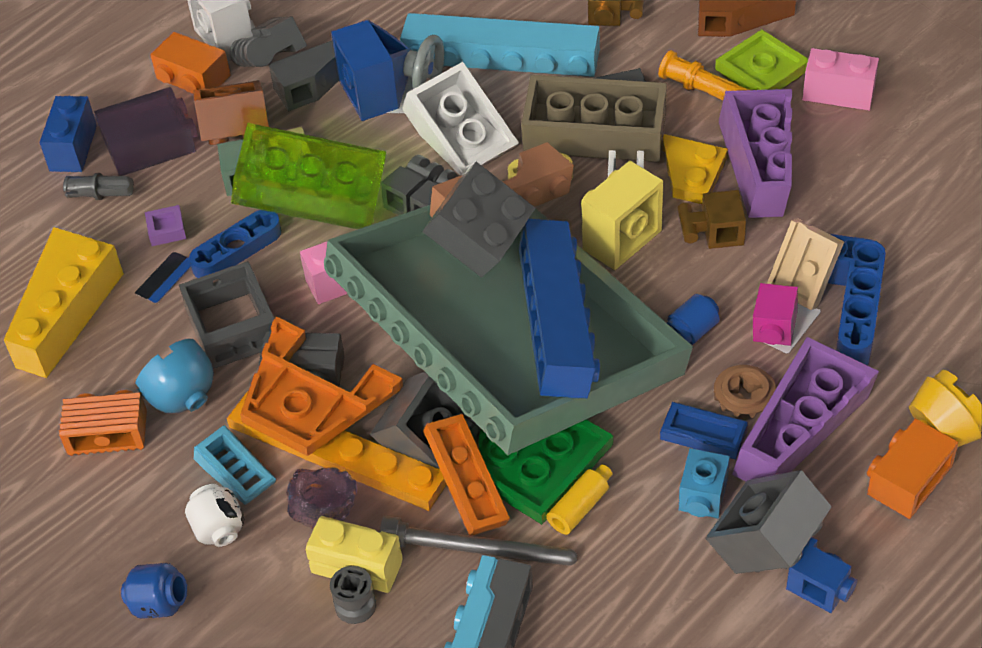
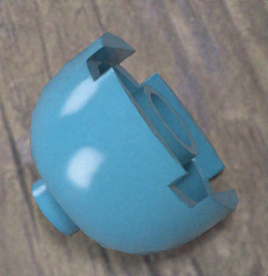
[135,339,214,413]

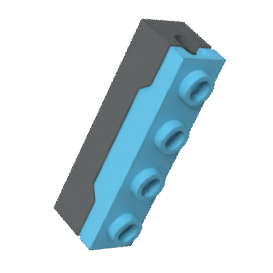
[444,555,533,648]

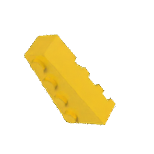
[4,227,124,378]

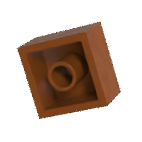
[193,80,270,145]

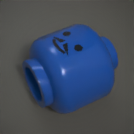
[121,563,187,619]

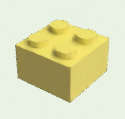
[581,161,663,270]

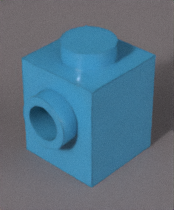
[678,448,730,519]

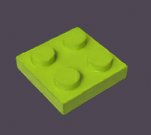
[715,29,808,90]

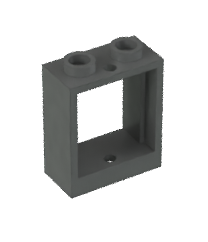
[179,261,274,369]

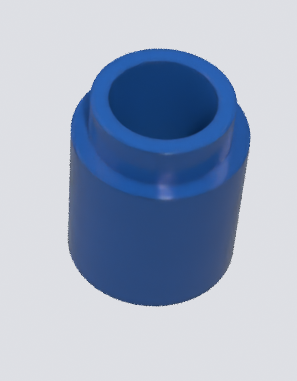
[667,294,720,345]

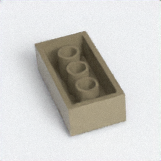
[521,75,667,162]

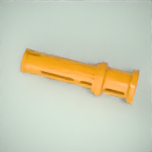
[658,50,750,100]

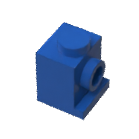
[786,537,857,613]

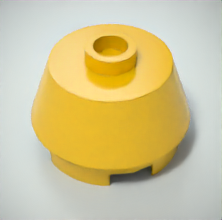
[909,370,982,447]

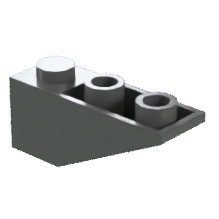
[269,40,339,112]

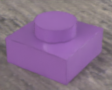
[145,205,186,246]

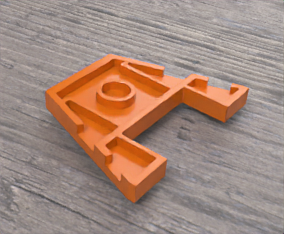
[240,316,403,456]

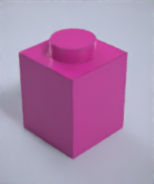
[753,283,798,346]

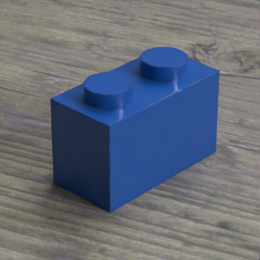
[39,96,97,172]

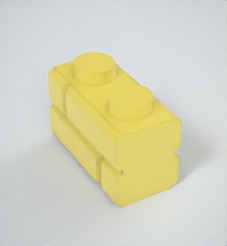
[305,516,403,593]

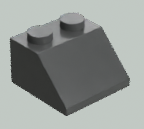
[370,372,481,469]

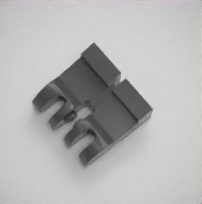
[230,16,307,67]
[381,155,458,215]

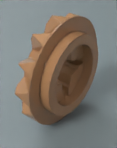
[714,365,776,419]

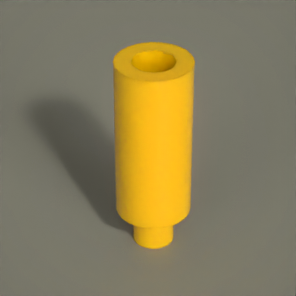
[546,464,613,535]

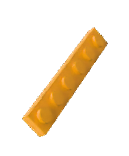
[227,391,447,511]

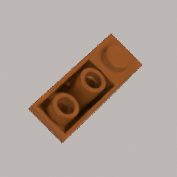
[698,0,796,37]

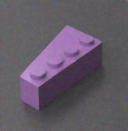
[719,89,792,218]
[732,337,879,482]

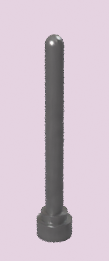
[380,516,577,566]

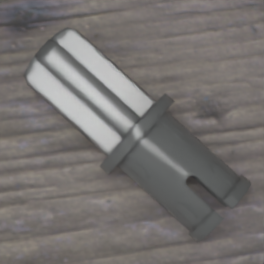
[63,173,134,200]

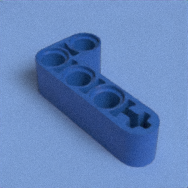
[828,234,886,366]

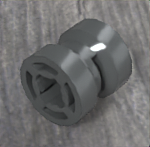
[330,566,376,624]

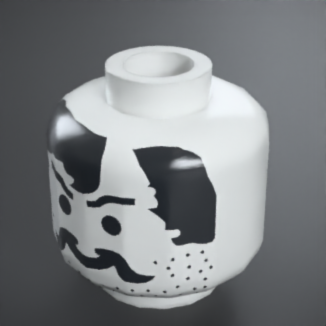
[185,484,245,547]

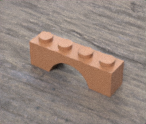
[430,142,574,217]

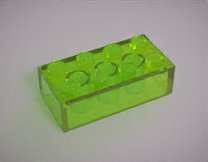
[231,123,386,229]

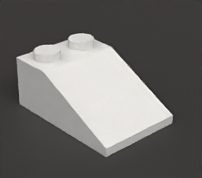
[402,62,519,176]

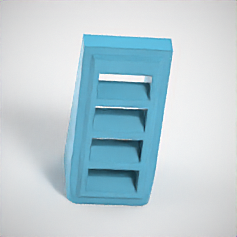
[194,425,276,505]

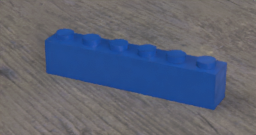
[519,219,600,399]

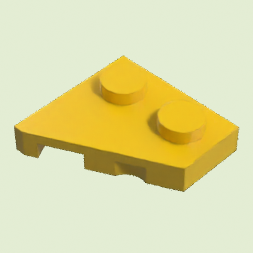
[663,134,728,204]

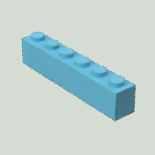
[400,13,600,77]

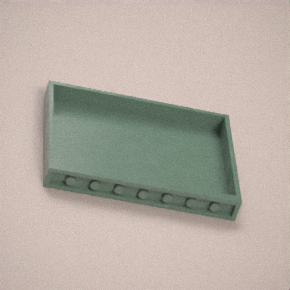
[324,180,693,455]

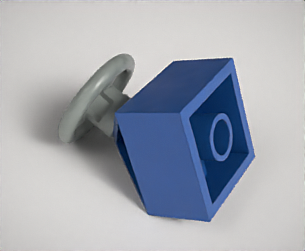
[331,20,445,121]

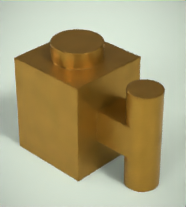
[588,0,643,26]
[677,190,746,249]

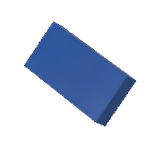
[660,402,748,460]

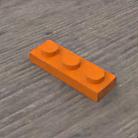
[423,414,510,536]

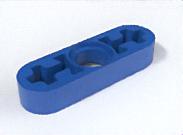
[189,209,282,278]

